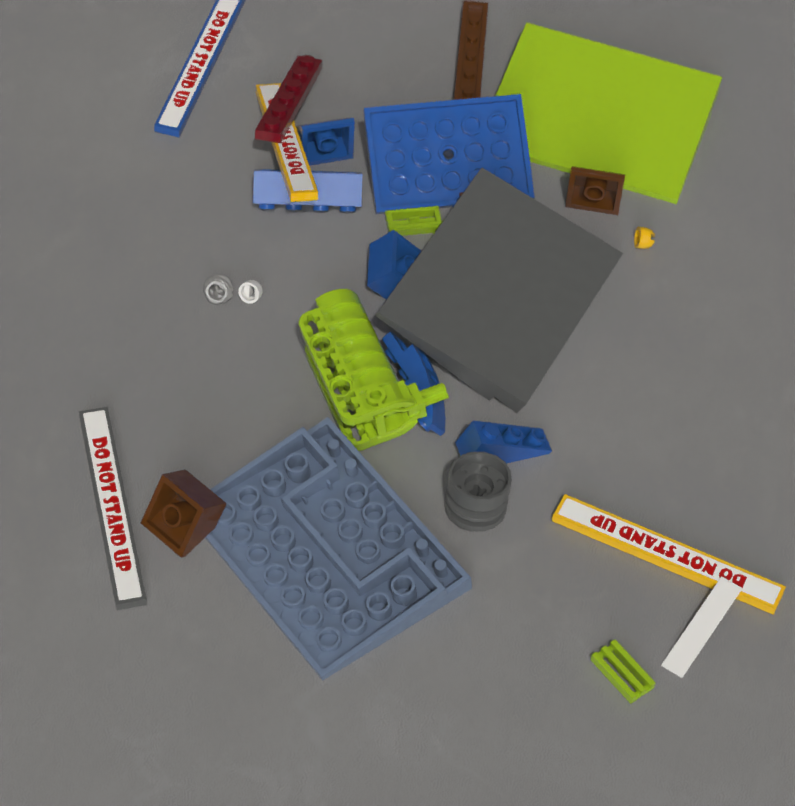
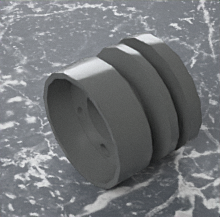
[445,452,512,532]

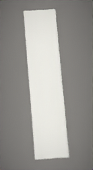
[661,576,743,678]

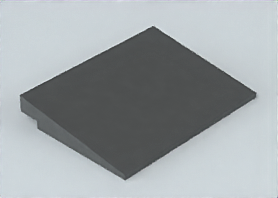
[375,168,623,413]

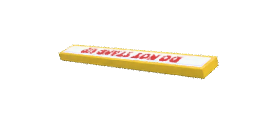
[256,83,318,202]
[552,494,786,615]

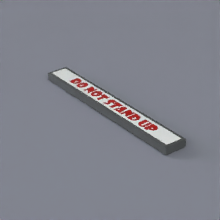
[79,407,147,610]

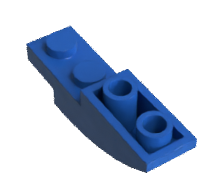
[382,332,446,436]

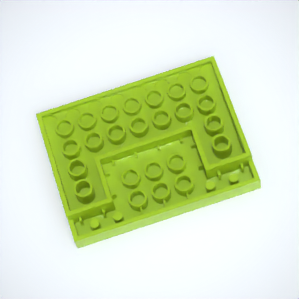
[496,22,722,204]

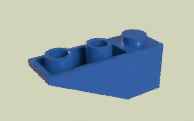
[455,420,552,463]

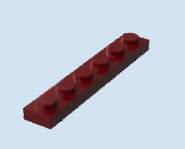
[255,55,322,143]

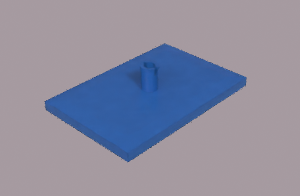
[363,94,535,214]

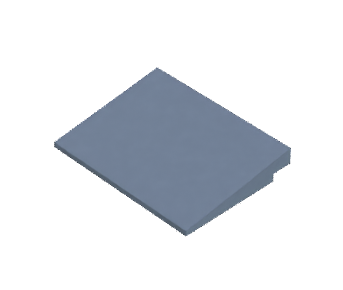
[205,417,472,681]

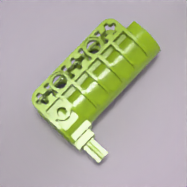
[299,289,449,451]

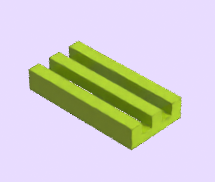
[385,206,442,236]
[591,639,656,704]

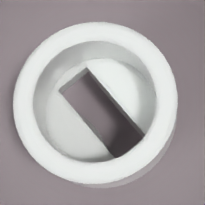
[238,280,263,304]

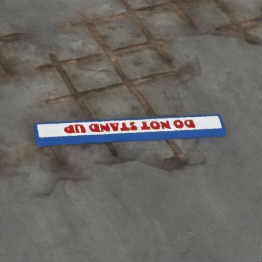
[154,0,246,137]

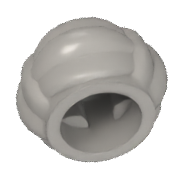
[204,274,234,305]

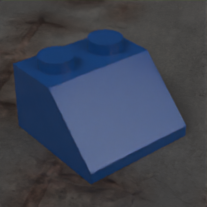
[296,118,355,166]
[367,230,421,300]

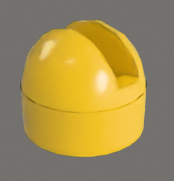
[634,227,655,249]

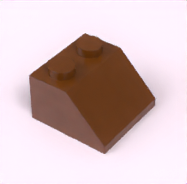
[565,166,625,215]
[141,469,227,558]

